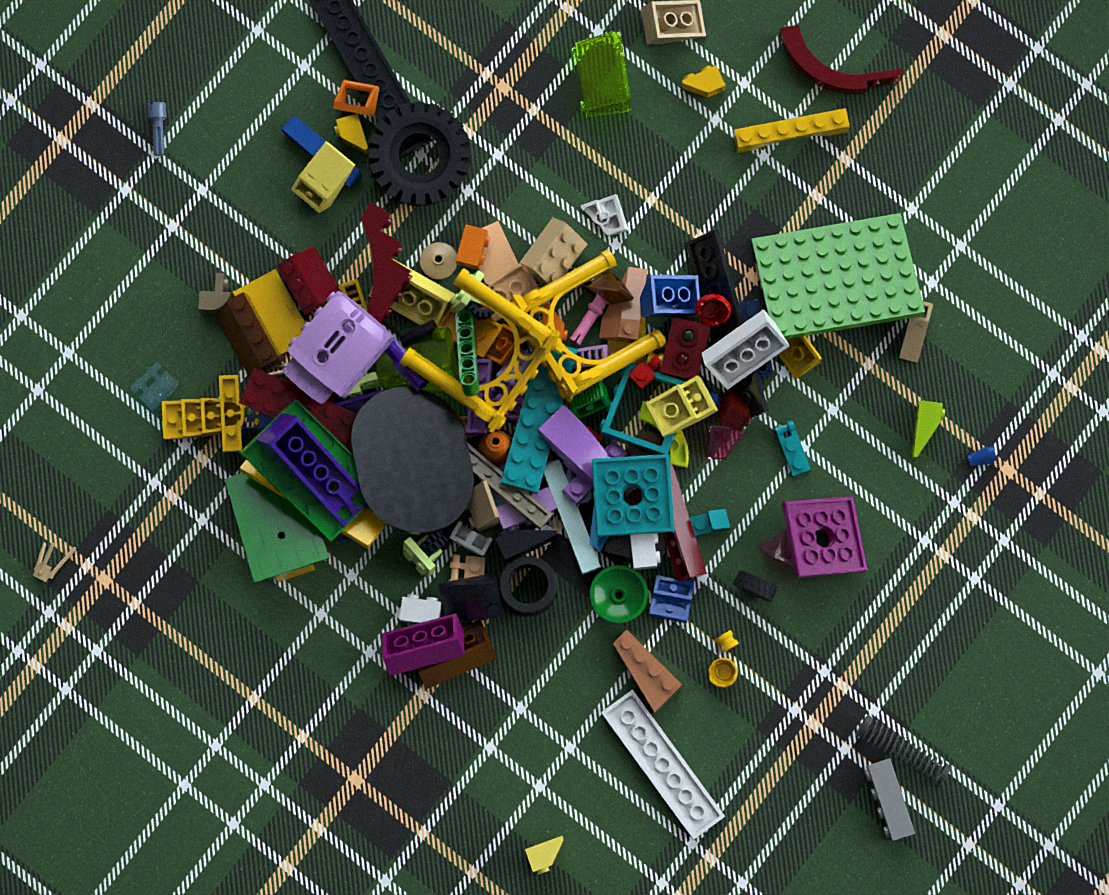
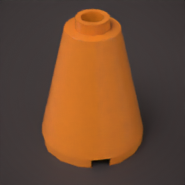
[478,430,513,468]

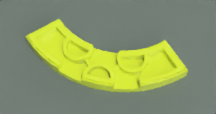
[639,401,689,468]

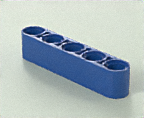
[281,115,362,189]

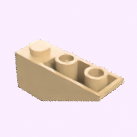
[899,301,933,363]

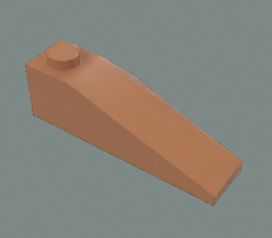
[599,267,647,343]

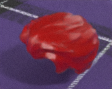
[695,294,731,326]

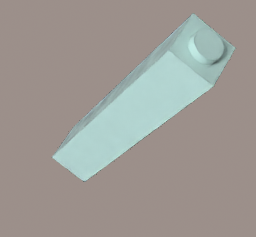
[543,458,601,576]

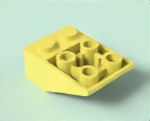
[291,141,355,213]

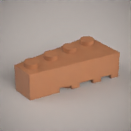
[613,630,682,713]

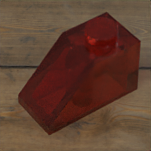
[720,389,751,432]

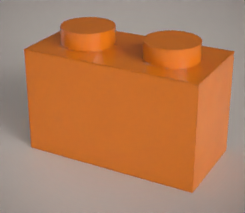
[455,224,491,270]

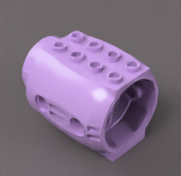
[283,291,396,404]

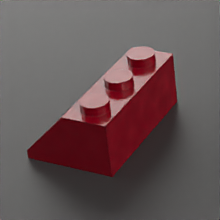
[276,246,341,315]

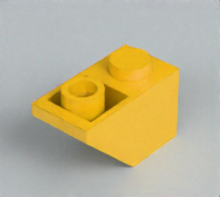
[681,66,726,98]

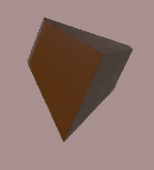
[588,270,634,305]

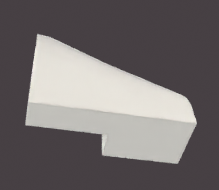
[580,194,629,236]

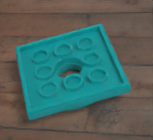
[591,454,675,537]

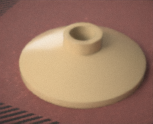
[420,242,457,280]

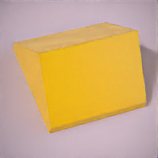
[778,336,822,379]

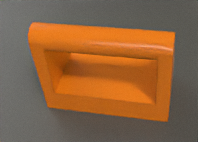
[333,80,379,116]

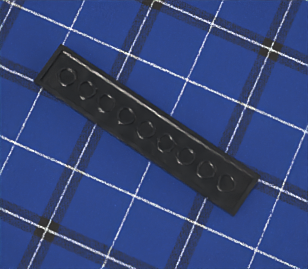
[309,0,433,159]
[686,230,769,423]

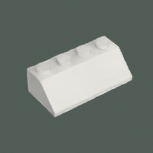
[701,309,789,390]

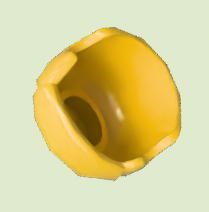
[708,658,738,688]

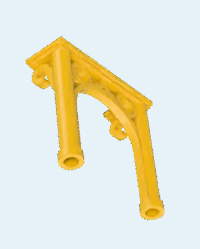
[510,249,667,403]
[399,268,561,433]

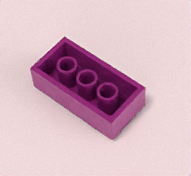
[382,613,465,676]

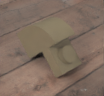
[198,273,232,314]

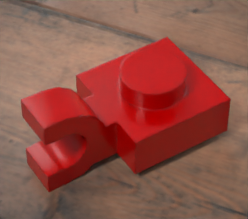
[628,355,661,390]

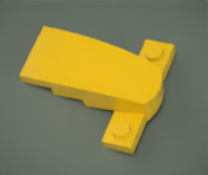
[162,375,245,453]

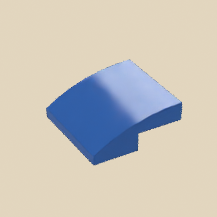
[649,575,694,623]

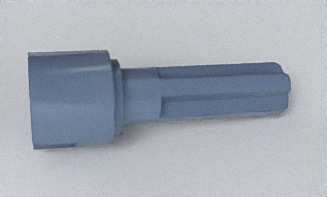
[147,102,167,156]

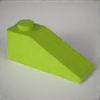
[911,400,945,460]

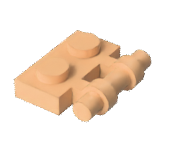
[448,554,486,582]

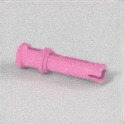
[570,294,608,345]

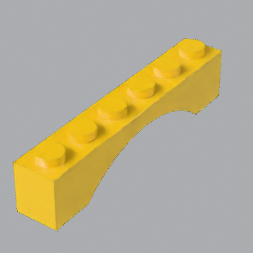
[733,108,850,153]

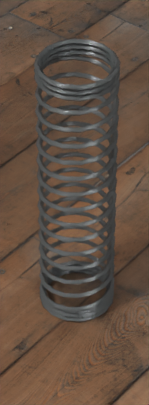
[855,715,951,787]

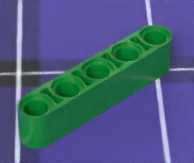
[455,310,480,396]

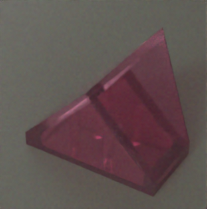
[708,426,747,460]
[758,528,793,567]

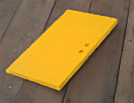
[232,269,306,355]

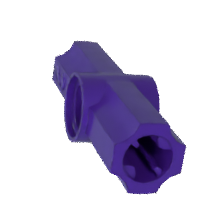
[385,339,429,391]

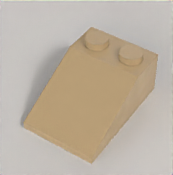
[641,0,706,45]
[465,480,499,532]

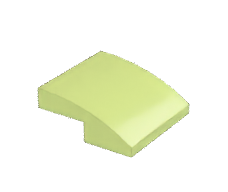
[343,372,380,401]

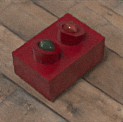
[660,317,711,382]

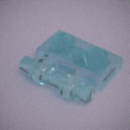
[130,362,180,411]

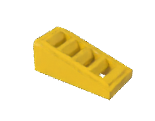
[339,279,368,311]

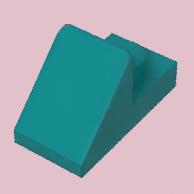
[690,509,730,537]

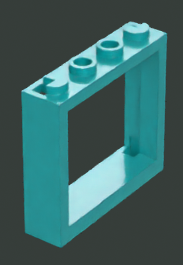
[599,363,685,455]

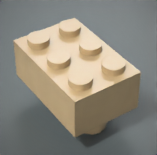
[520,217,587,285]

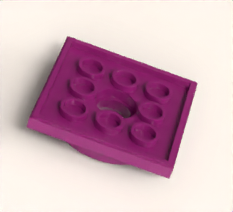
[782,496,868,578]

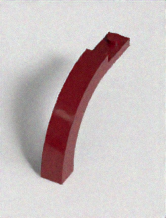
[779,25,903,94]

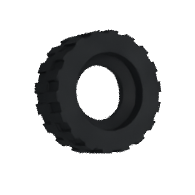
[733,570,778,602]

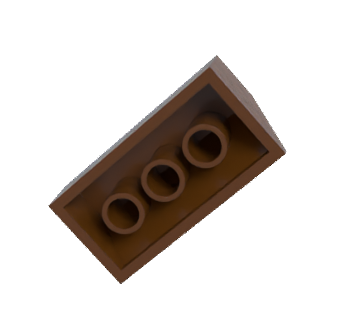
[215,292,284,378]
[417,620,497,689]

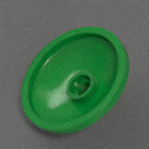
[590,565,648,623]

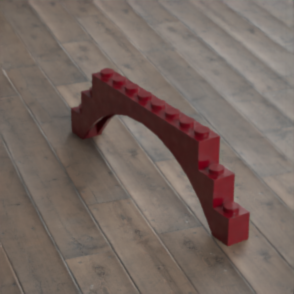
[286,203,413,403]

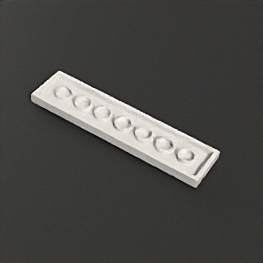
[601,689,725,840]

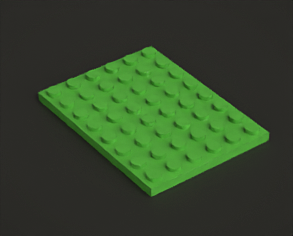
[751,213,925,339]

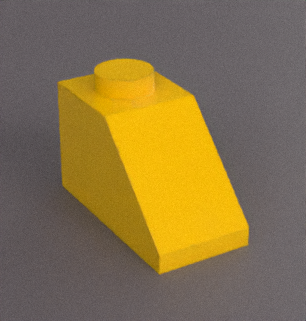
[334,113,368,154]

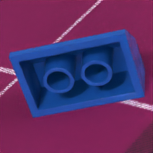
[640,275,700,317]

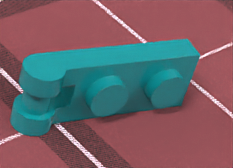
[774,420,811,477]

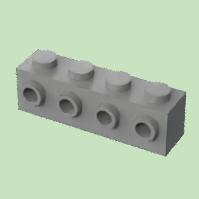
[864,758,915,841]

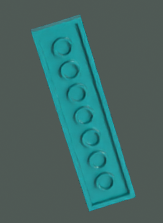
[500,346,577,494]

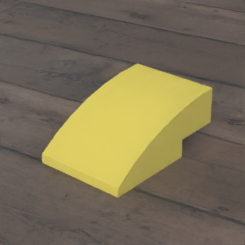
[646,376,718,437]

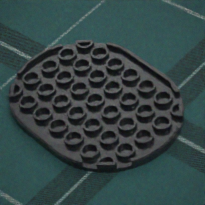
[351,387,474,534]

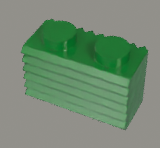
[568,381,611,419]

